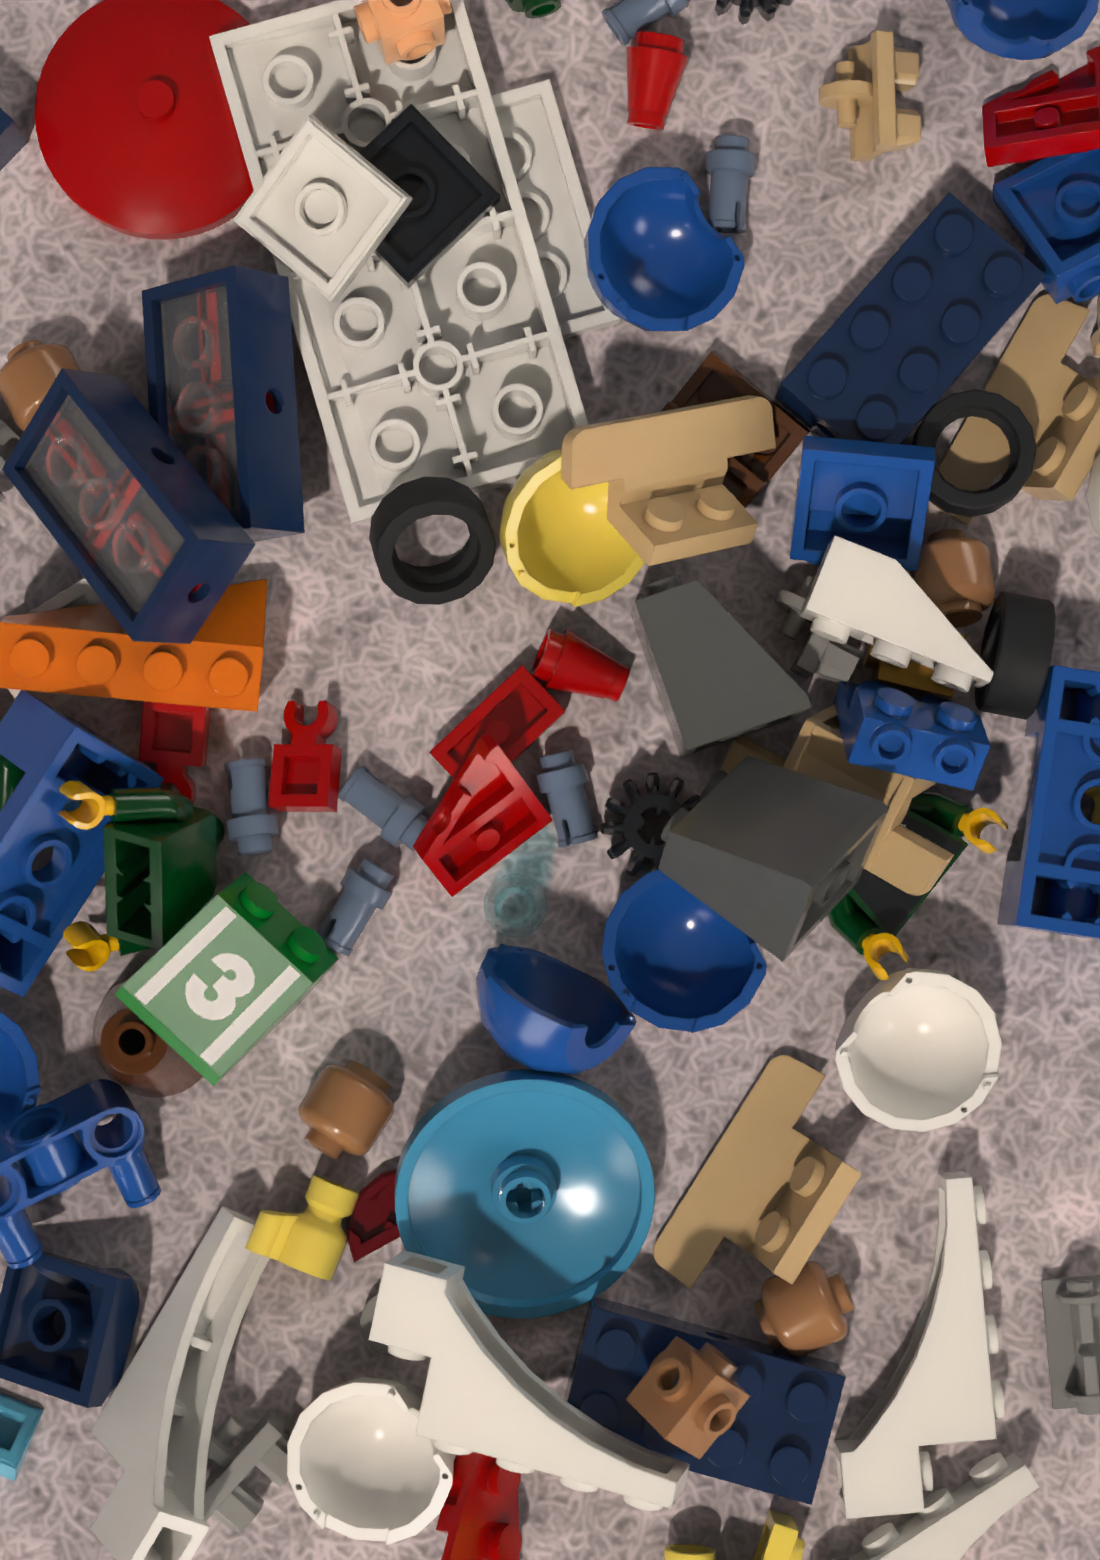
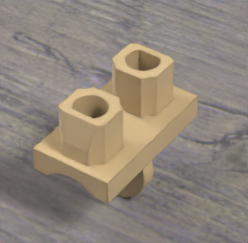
[818,30,921,161]

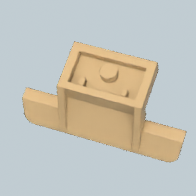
[932,294,1100,525]
[561,395,776,566]
[720,704,954,896]
[653,1055,862,1290]

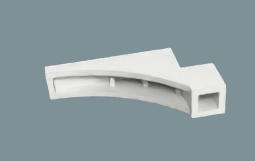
[834,1171,1005,1519]
[90,1206,270,1560]
[369,1250,690,1511]
[830,1452,1039,1560]

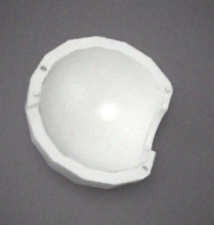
[835,968,1002,1132]
[287,1377,454,1545]

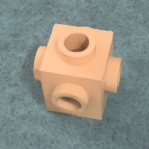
[353,0,452,65]

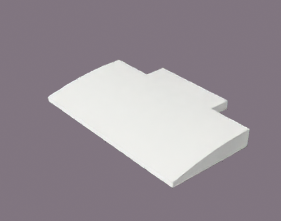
[209,0,620,525]

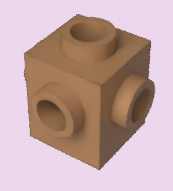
[626,1336,750,1459]

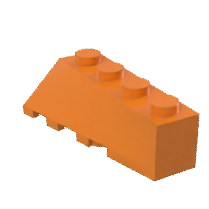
[0,578,268,712]

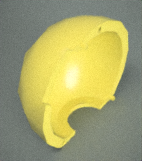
[499,449,645,607]

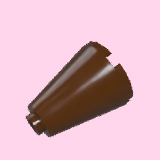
[93,974,203,1097]

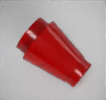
[626,31,688,130]
[531,628,630,702]

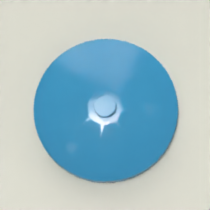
[394,1069,655,1318]

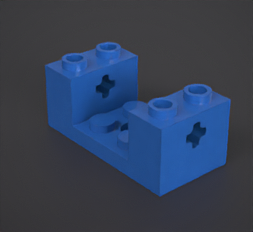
[997,665,1100,940]
[0,690,165,997]

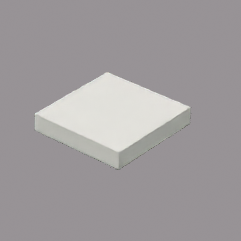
[233,115,413,302]

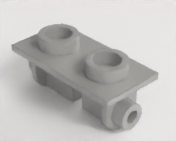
[1041,1275,1100,1415]

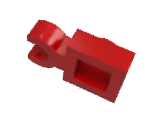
[268,700,342,812]
[139,701,211,806]

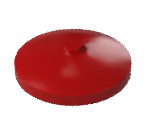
[35,0,254,240]

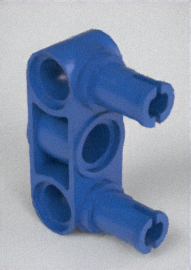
[0,1079,161,1269]

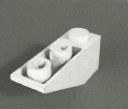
[800,536,994,693]

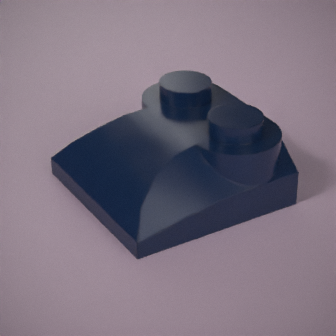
[0,1251,140,1408]

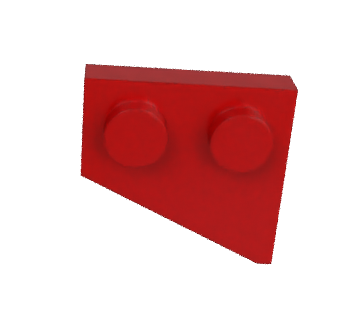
[982,46,1100,167]
[413,732,553,897]
[436,1451,522,1560]

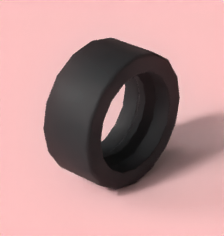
[912,389,1037,517]
[369,477,496,605]
[975,591,1056,720]

